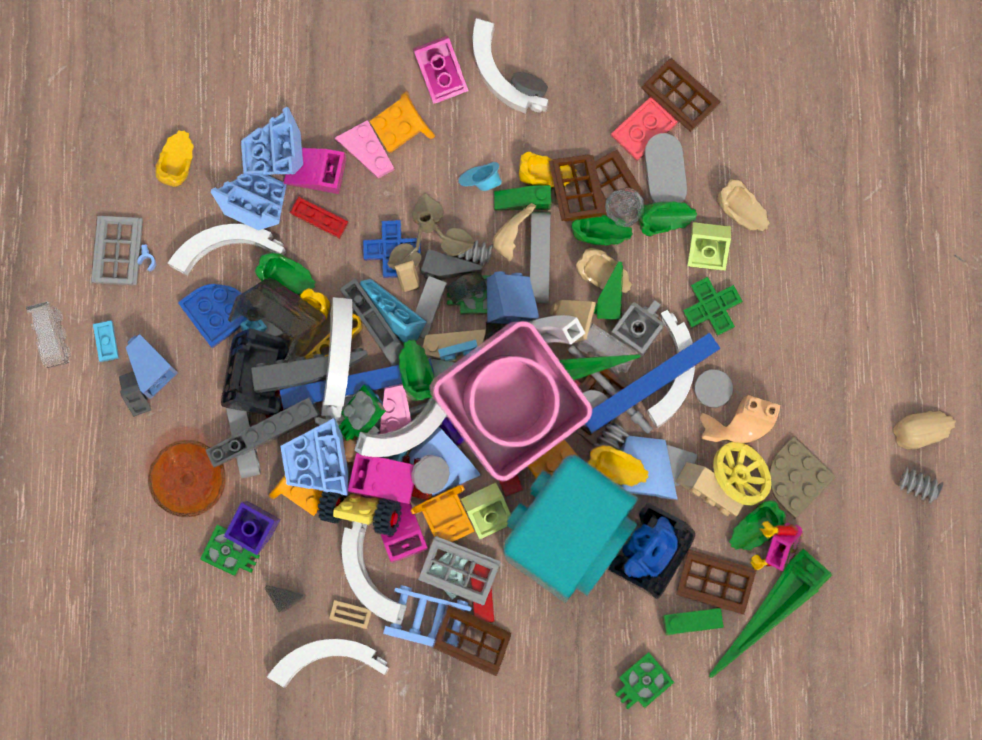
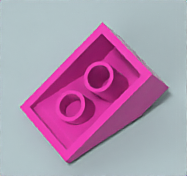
[413,35,468,104]

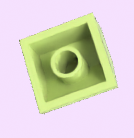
[688,222,731,271]
[461,483,511,539]

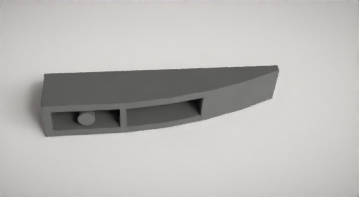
[340,278,403,366]
[251,348,368,393]
[205,398,321,468]

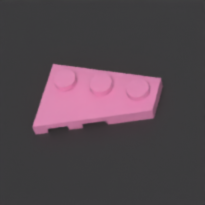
[335,120,394,178]
[379,384,412,434]

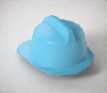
[459,162,502,191]

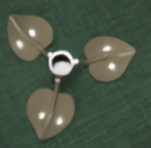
[387,193,474,270]

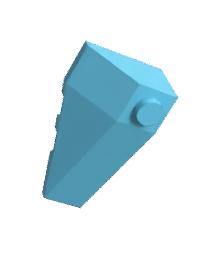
[359,279,427,342]

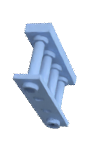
[383,585,472,649]

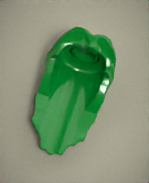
[639,201,698,237]
[572,209,633,245]
[255,253,316,295]
[399,340,434,401]
[729,501,786,550]

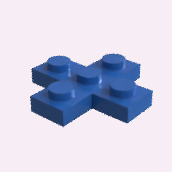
[363,220,421,278]

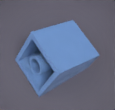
[487,271,539,324]
[125,334,178,399]

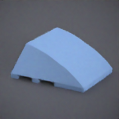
[241,107,303,175]
[211,174,286,230]
[280,418,349,495]
[404,427,481,500]
[618,436,678,500]

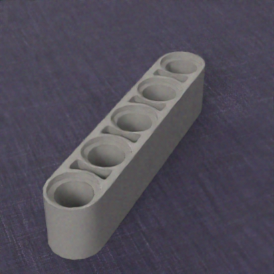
[530,212,551,303]
[222,388,261,479]

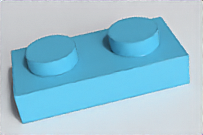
[93,321,119,362]
[438,340,478,362]

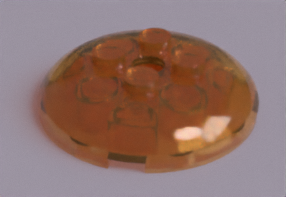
[148,440,226,517]

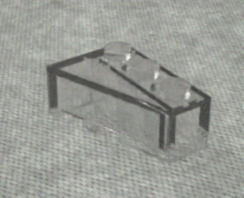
[26,301,71,369]
[571,323,638,374]

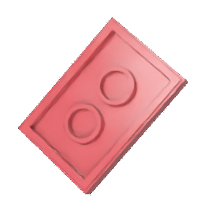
[611,97,678,161]

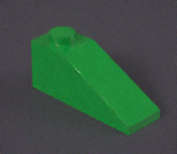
[494,185,551,211]
[594,262,624,319]
[662,608,724,636]

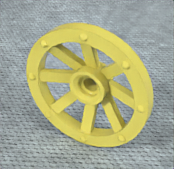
[713,442,771,505]

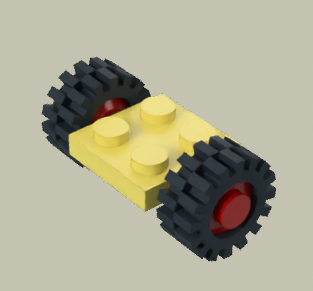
[318,491,402,536]

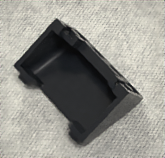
[221,328,291,416]
[608,502,695,599]

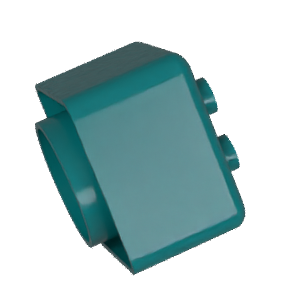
[504,455,638,604]

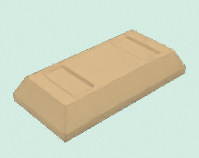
[395,261,420,292]

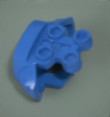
[622,517,677,578]

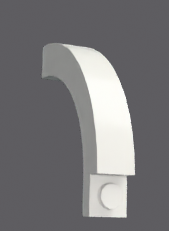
[473,18,548,114]
[168,224,286,276]
[321,297,352,417]
[647,310,695,429]
[528,315,585,345]
[355,373,446,457]
[342,521,406,625]
[267,639,389,688]

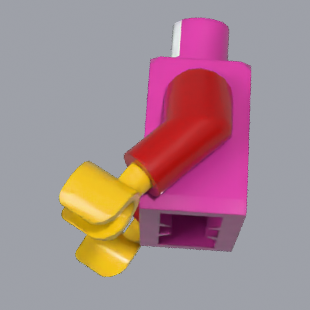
[750,521,803,571]

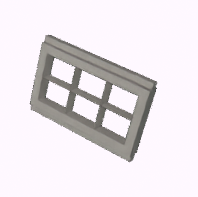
[91,216,143,286]
[418,536,501,605]

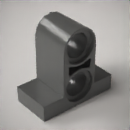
[119,371,151,417]

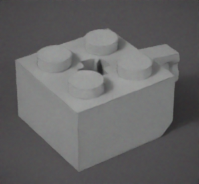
[611,300,665,358]

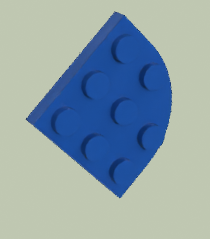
[178,284,258,348]

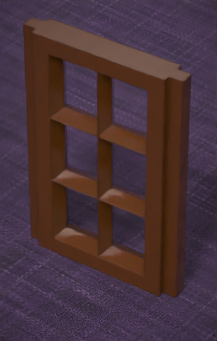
[641,58,721,132]
[578,149,650,223]
[549,154,606,222]
[575,369,629,444]
[676,550,756,615]
[432,605,511,676]

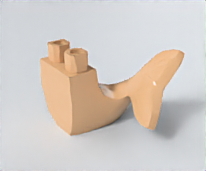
[700,395,781,443]

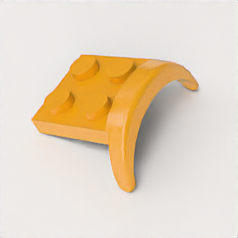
[370,91,435,153]
[527,439,579,479]
[268,475,324,516]
[411,485,475,542]

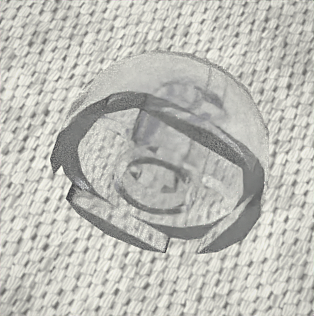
[605,187,645,227]

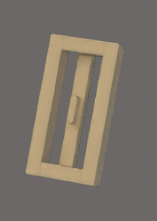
[329,600,372,629]

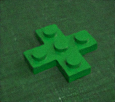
[683,277,743,337]

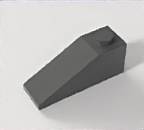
[421,249,483,280]

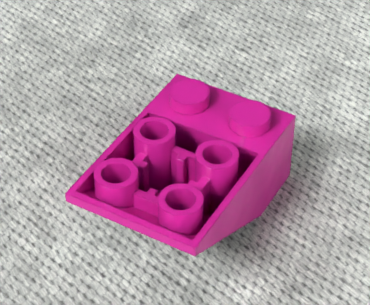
[284,148,347,194]
[348,453,414,504]
[380,502,429,564]

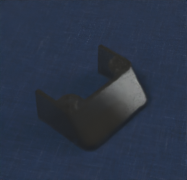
[228,278,326,363]

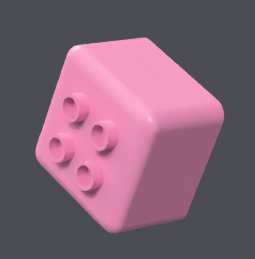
[430,322,592,480]

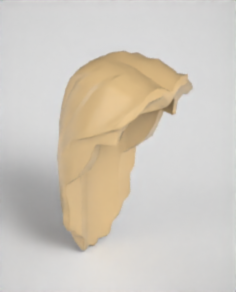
[717,179,770,231]
[493,204,536,261]
[576,248,632,293]
[893,411,956,449]

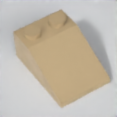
[550,300,596,345]

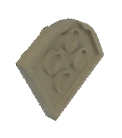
[769,437,836,519]

